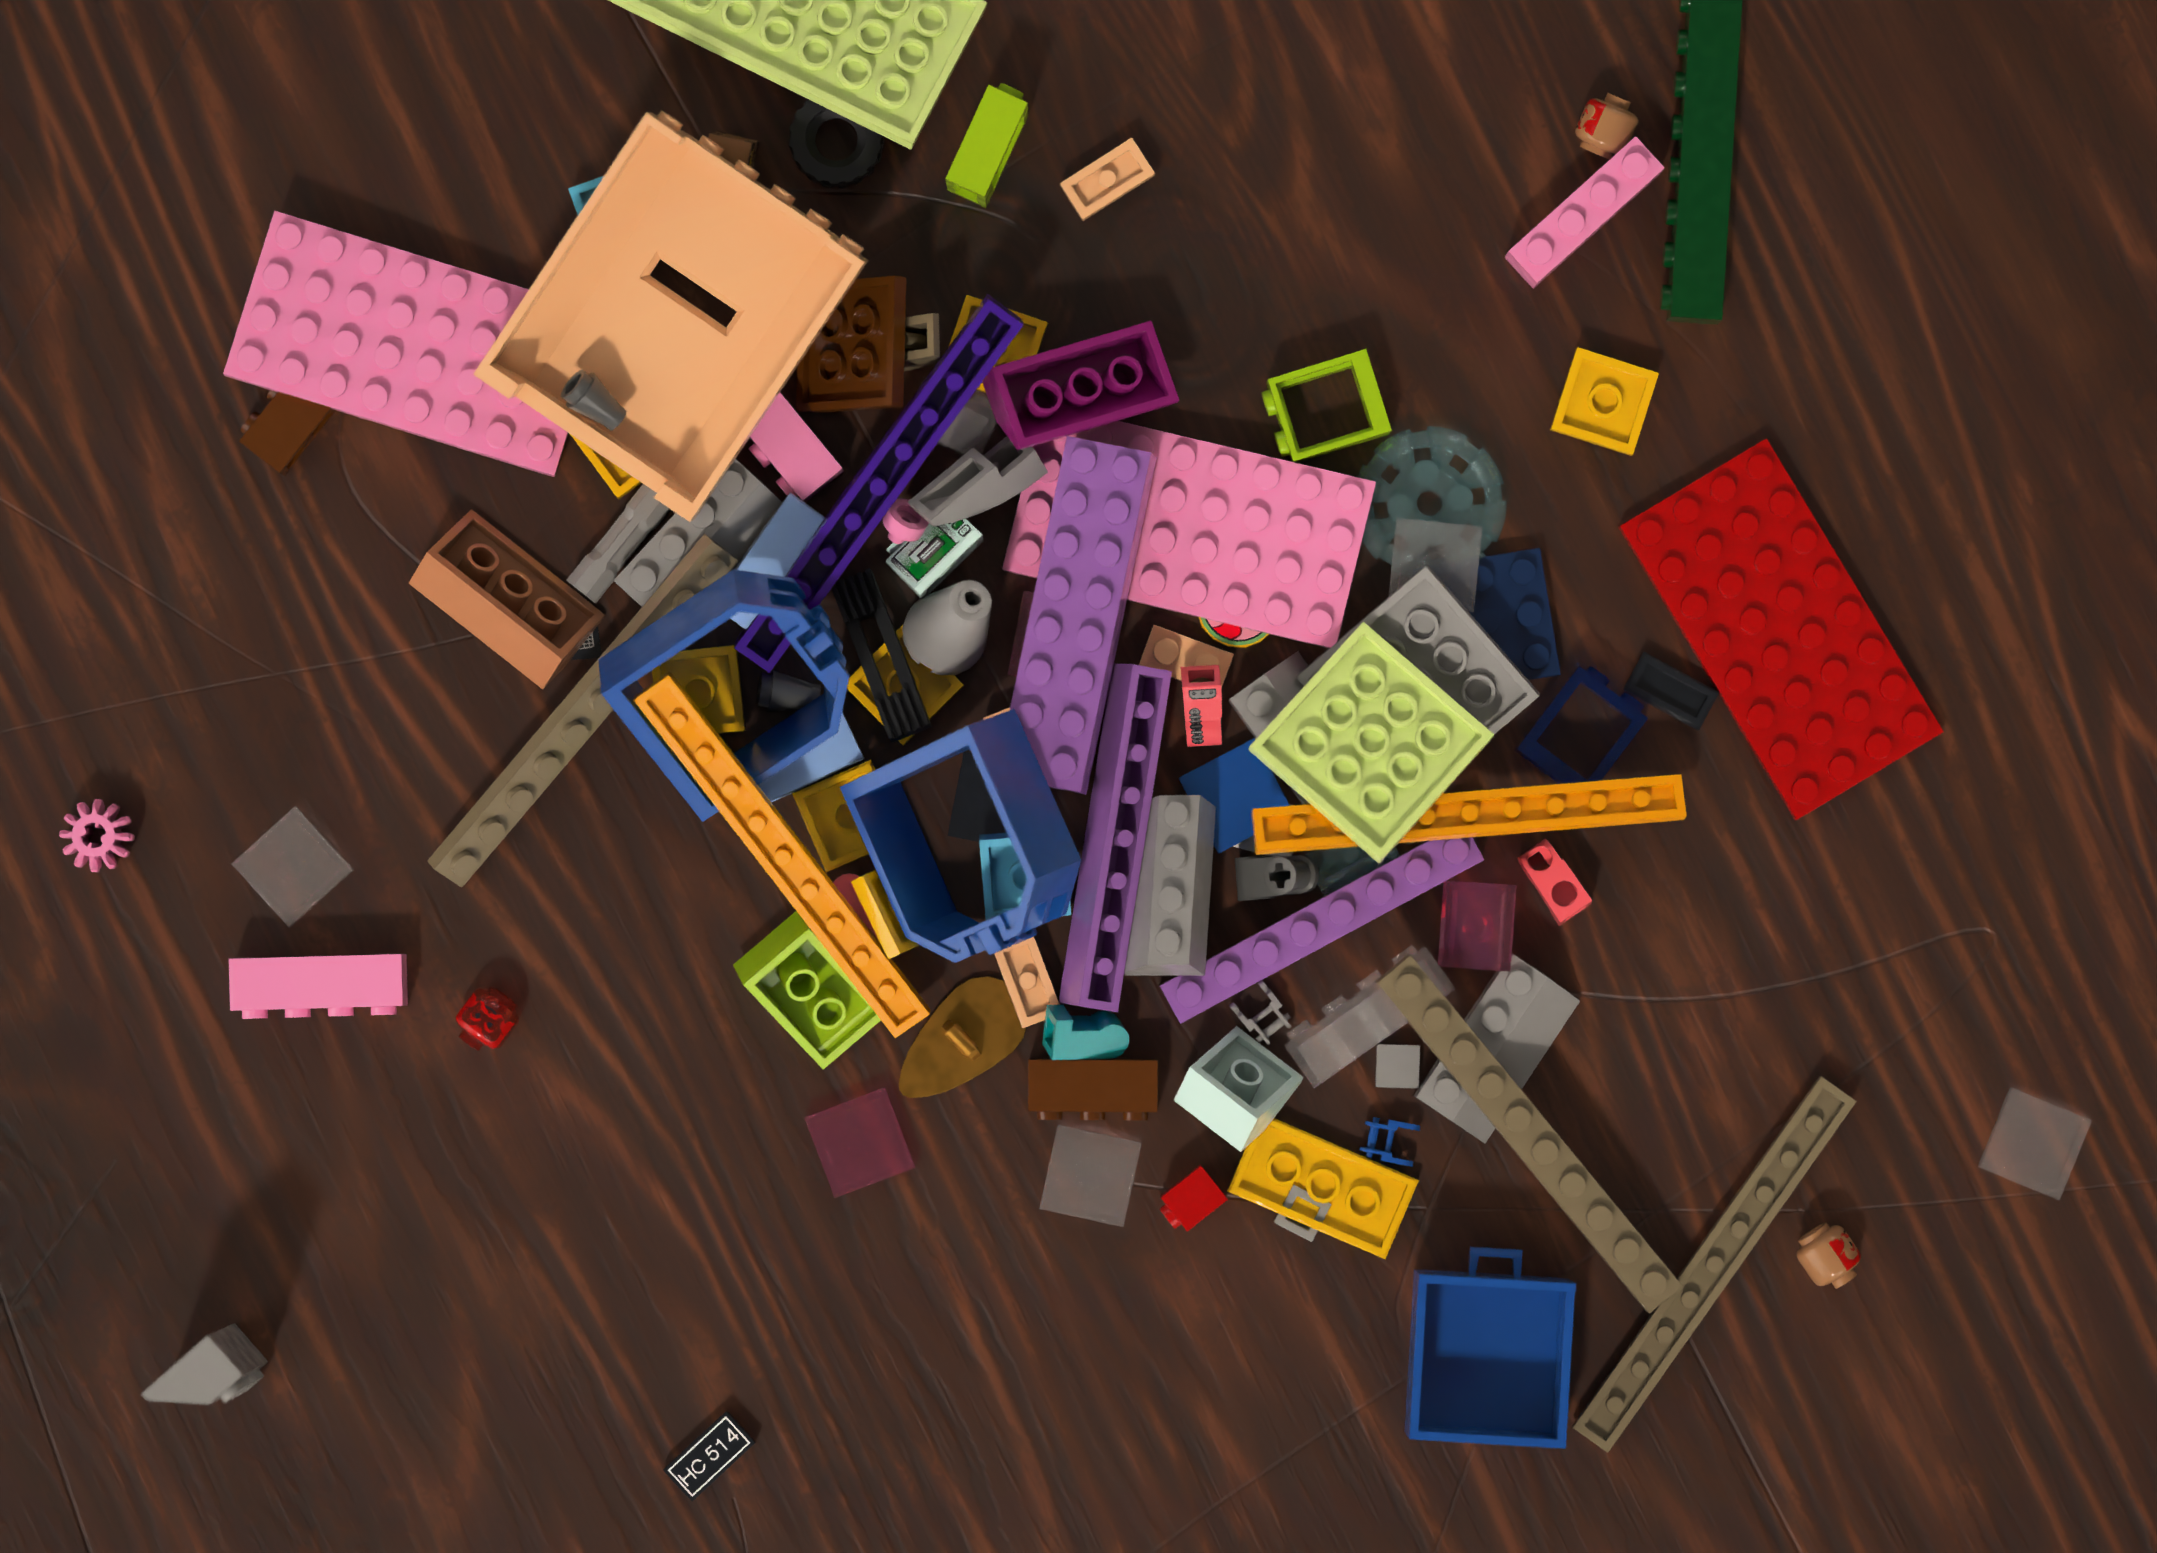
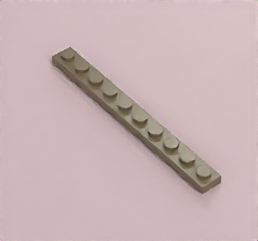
[427,534,739,887]
[1375,954,1682,1314]
[1571,1076,1857,1453]

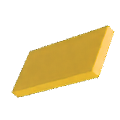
[1227,1118,1419,1259]

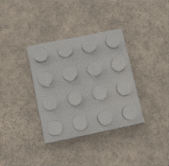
[1296,564,1540,734]

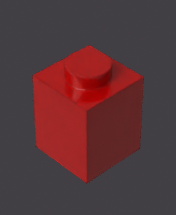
[1159,1164,1228,1232]

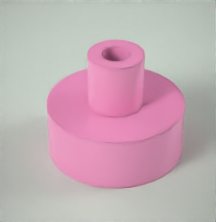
[883,499,929,544]

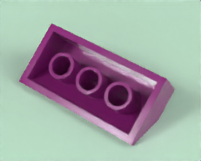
[982,321,1180,450]

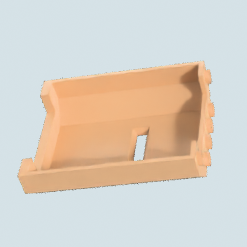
[473,110,868,522]

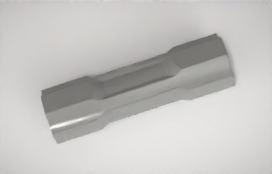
[566,484,671,603]

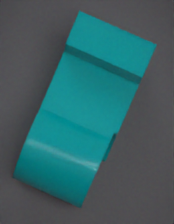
[1042,1005,1129,1060]

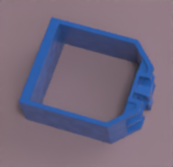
[598,569,849,822]
[840,709,1081,963]

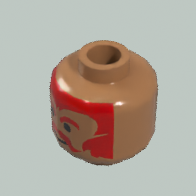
[1575,93,1639,159]
[1796,1222,1861,1289]

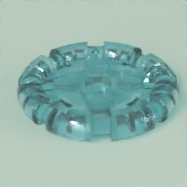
[1357,426,1507,578]

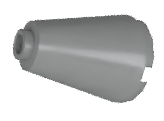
[902,580,992,675]

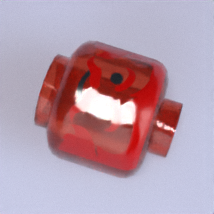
[455,985,519,1051]

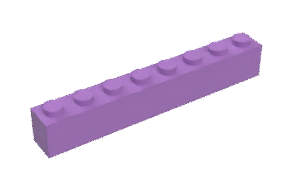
[1059,663,1172,1012]
[1159,837,1484,1024]

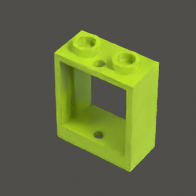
[945,83,1029,208]
[1261,349,1392,463]

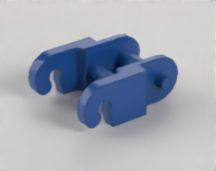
[1359,1117,1421,1167]

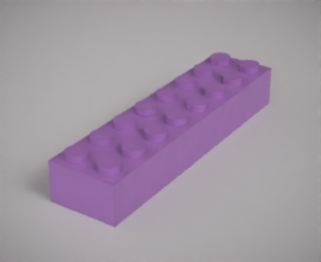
[1010,436,1157,795]

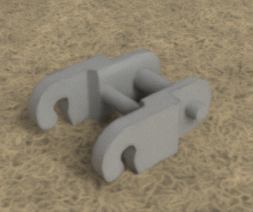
[1229,980,1291,1045]

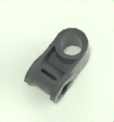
[1235,855,1319,901]

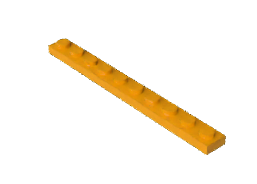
[634,671,930,1038]
[1251,774,1687,855]

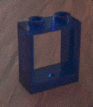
[1514,666,1648,784]

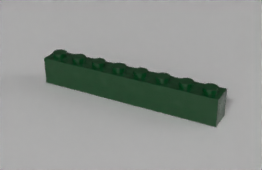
[1660,0,1742,325]

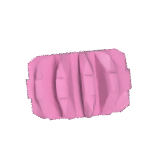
[59,799,135,872]

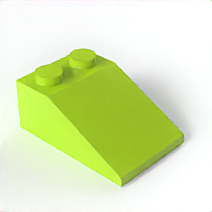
[733,911,881,1070]

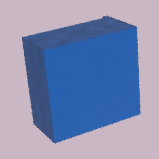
[1405,1247,1576,1449]

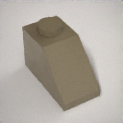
[904,313,940,371]

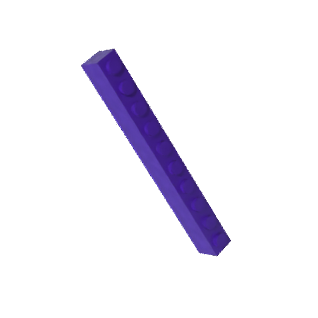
[734,294,1024,673]

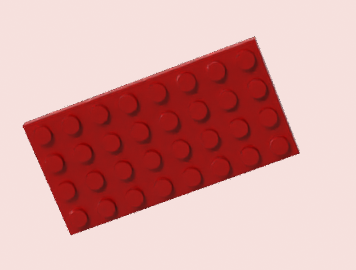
[1618,438,1944,820]

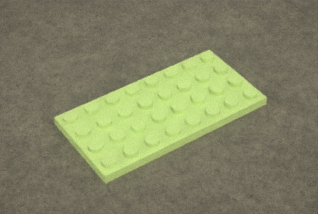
[608,0,988,150]

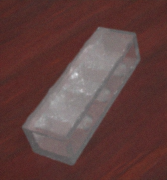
[1283,945,1455,1088]

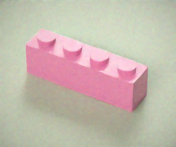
[1505,136,1664,289]
[748,393,844,503]
[229,954,408,1019]

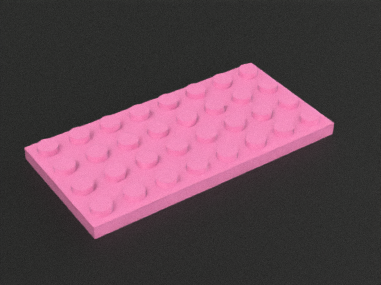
[223,210,568,477]
[1002,421,1376,648]

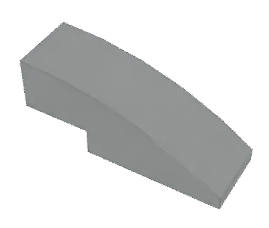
[908,436,1048,527]

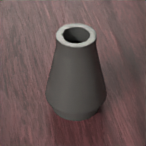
[561,370,627,431]
[756,670,821,712]

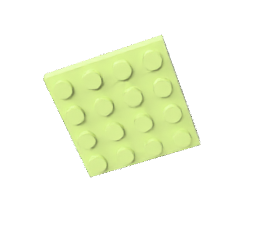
[1249,622,1494,864]

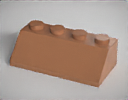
[409,509,605,689]

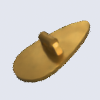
[899,976,1026,1098]

